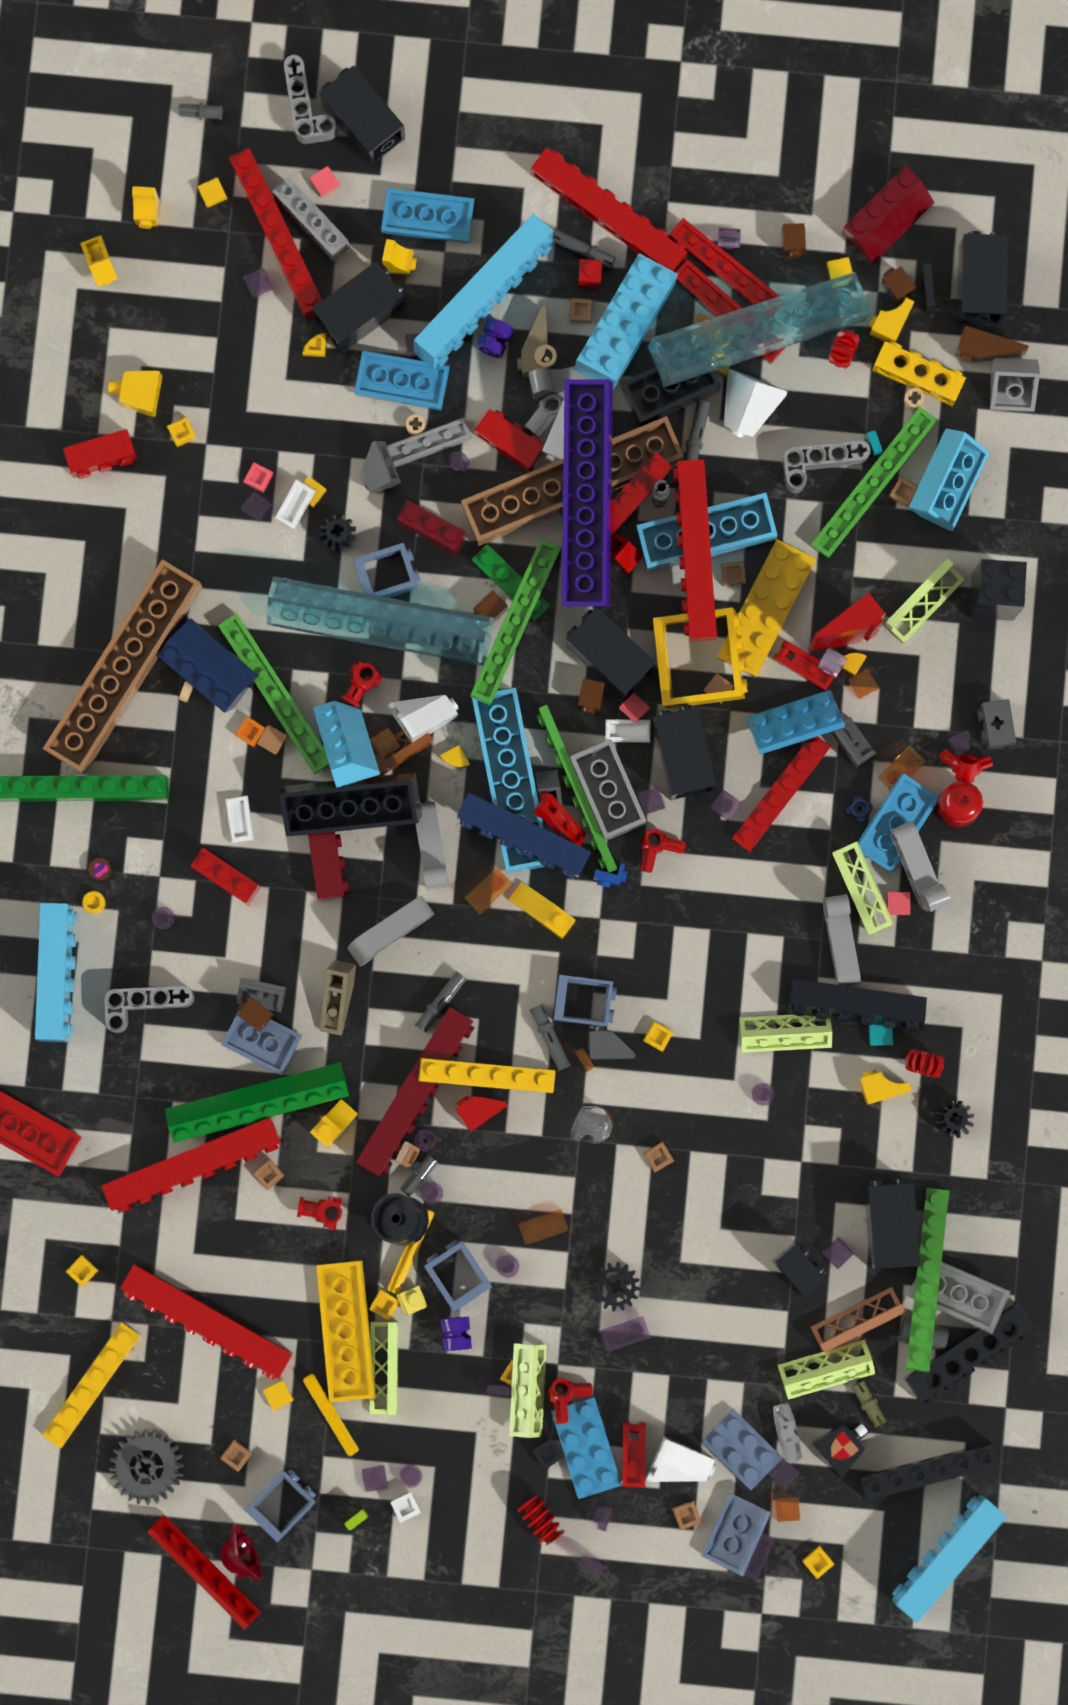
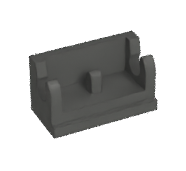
[831,717,876,768]
[236,978,287,1012]

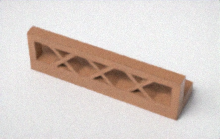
[810,1287,906,1353]

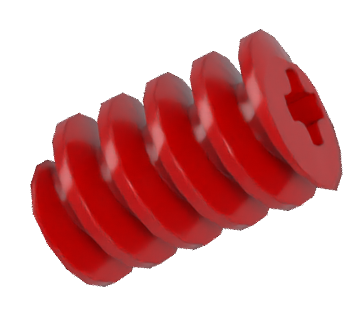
[517,1494,565,1546]

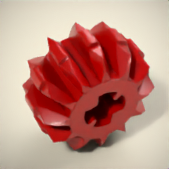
[829,329,859,369]
[905,1049,944,1078]

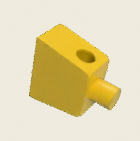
[108,371,162,417]

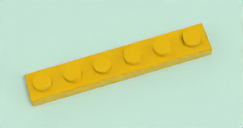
[418,1058,556,1093]
[42,1322,141,1449]

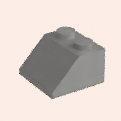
[990,358,1040,412]

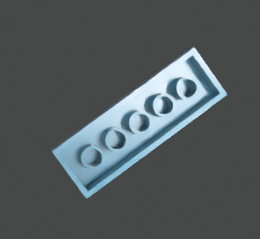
[574,254,678,391]
[636,493,778,573]
[35,903,77,1042]
[891,1495,1007,1623]

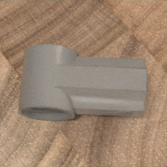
[525,394,562,438]

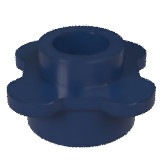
[846,796,873,822]

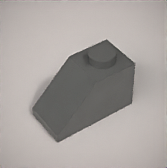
[361,441,401,493]
[535,770,563,824]
[589,1027,635,1060]

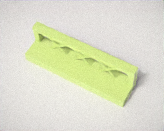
[884,558,965,644]
[832,842,894,935]
[739,1015,832,1053]
[370,1322,398,1415]
[778,1340,875,1399]
[509,1344,547,1438]

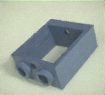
[353,543,421,605]
[554,975,617,1027]
[424,1240,493,1312]
[245,1468,317,1543]

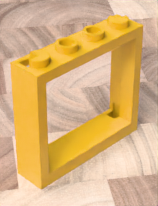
[653,608,748,709]

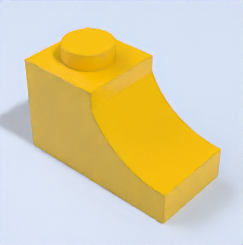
[132,186,160,229]
[81,235,118,287]
[382,239,417,277]
[868,298,914,343]
[858,1069,912,1105]
[310,1099,358,1148]

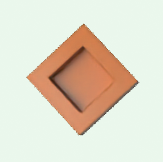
[235,716,266,748]

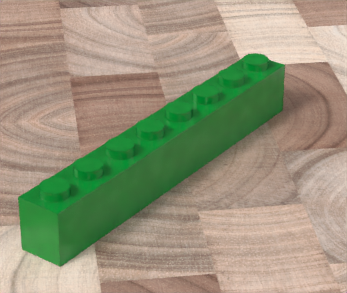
[0,775,169,802]
[165,1062,349,1143]

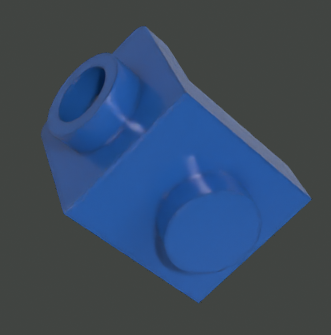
[593,862,628,888]

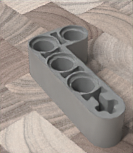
[284,55,337,144]
[529,366,589,401]
[783,440,870,493]
[416,801,449,891]
[890,821,951,912]
[823,894,861,985]
[347,896,434,967]
[104,986,195,1033]

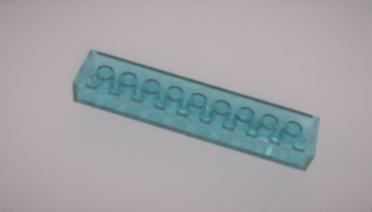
[648,272,871,387]
[267,576,494,666]

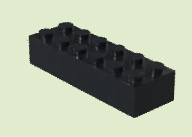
[279,772,422,837]

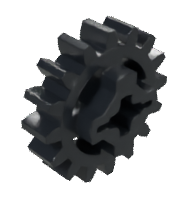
[591,1262,641,1312]

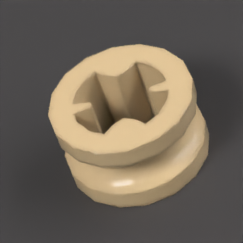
[904,388,925,410]
[406,414,426,436]

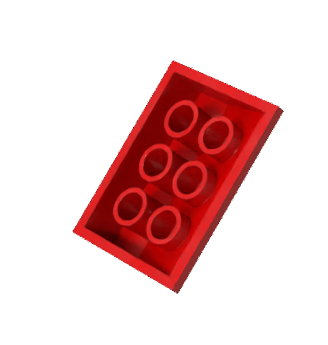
[808,593,886,652]

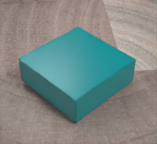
[865,430,882,458]
[869,1025,893,1046]

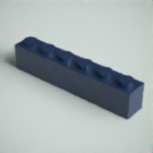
[457,792,591,879]

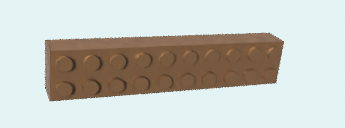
[461,416,684,546]
[43,559,202,775]

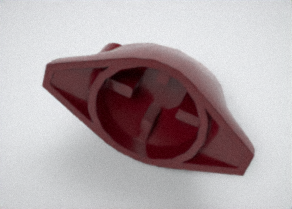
[220,1523,263,1581]

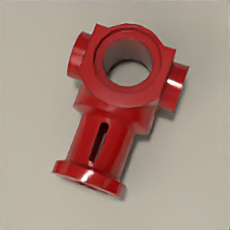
[341,661,383,708]
[297,1196,343,1230]

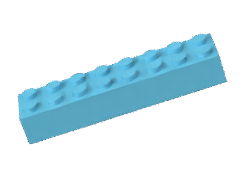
[414,213,553,370]
[472,688,545,874]

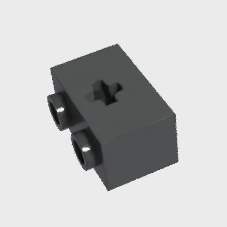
[977,699,1016,750]

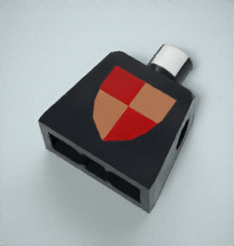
[812,1422,869,1478]

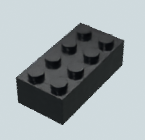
[621,345,721,427]

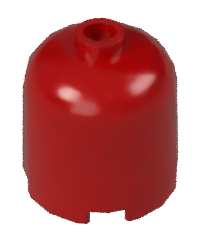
[936,781,984,828]

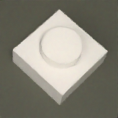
[390,1492,421,1523]

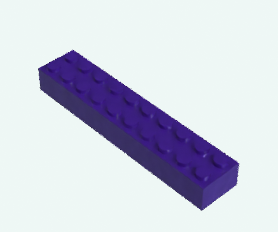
[562,379,613,607]

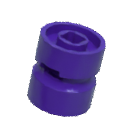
[476,318,514,359]
[440,1316,472,1351]

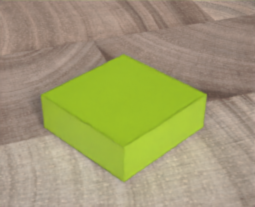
[344,1508,368,1530]

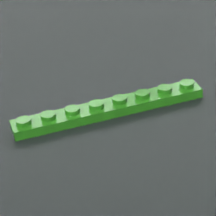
[811,407,937,559]
[470,539,561,706]
[218,613,329,775]
[536,705,617,873]
[906,1188,949,1372]

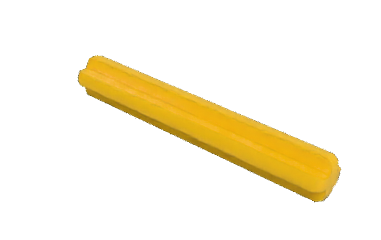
[387,1209,434,1294]
[303,1374,359,1456]

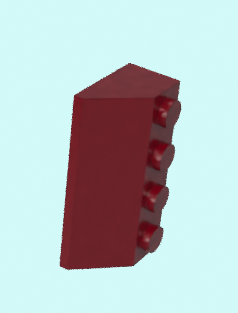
[841,166,935,264]

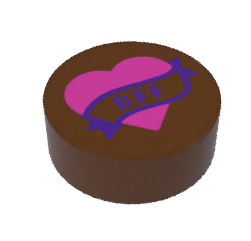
[88,858,112,881]

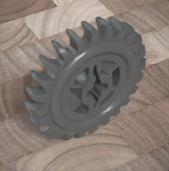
[109,1429,184,1505]

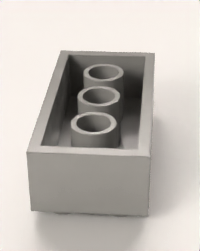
[570,739,647,841]

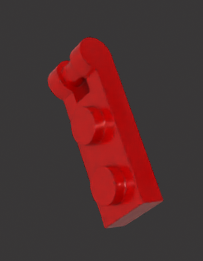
[772,640,838,691]
[534,793,586,846]
[622,1422,646,1487]

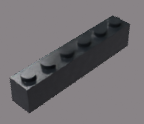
[787,979,927,1032]

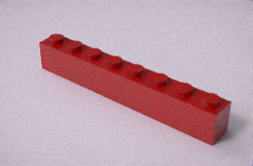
[230,148,322,320]
[530,148,687,272]
[673,459,717,642]
[102,1117,282,1214]
[120,1264,294,1380]

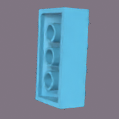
[909,429,990,531]
[313,701,380,787]

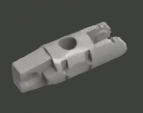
[773,1403,802,1464]

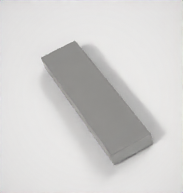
[387,417,472,467]

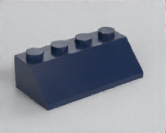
[157,618,259,713]

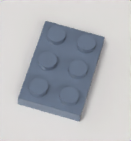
[221,1011,303,1076]
[701,1409,783,1490]
[702,1493,771,1576]

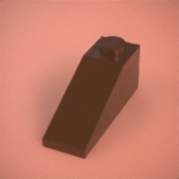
[955,325,1029,363]

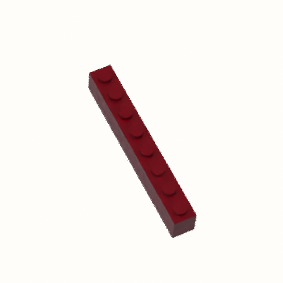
[356,1007,475,1177]

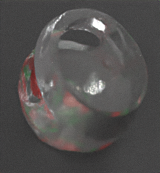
[570,1106,613,1144]

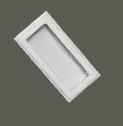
[275,479,316,529]
[605,719,650,743]
[225,796,254,844]

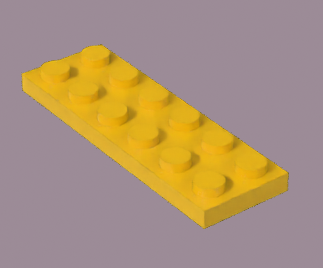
[716,539,816,678]
[316,1261,376,1403]

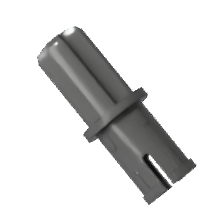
[178,102,223,120]
[401,1154,439,1197]

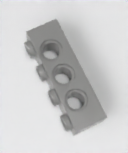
[272,177,350,262]

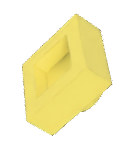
[397,1286,428,1316]

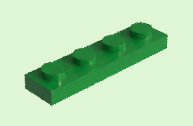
[472,544,551,622]

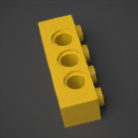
[872,342,966,407]

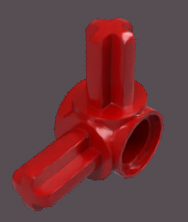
[939,749,993,783]
[640,829,686,873]
[547,1378,593,1425]

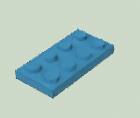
[381,188,474,244]
[354,350,450,411]
[746,690,845,755]
[853,773,940,873]
[551,1397,622,1499]

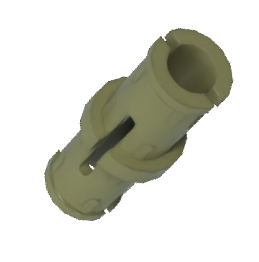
[851,1380,887,1428]

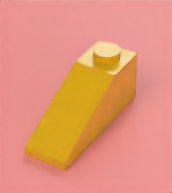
[508,882,576,939]

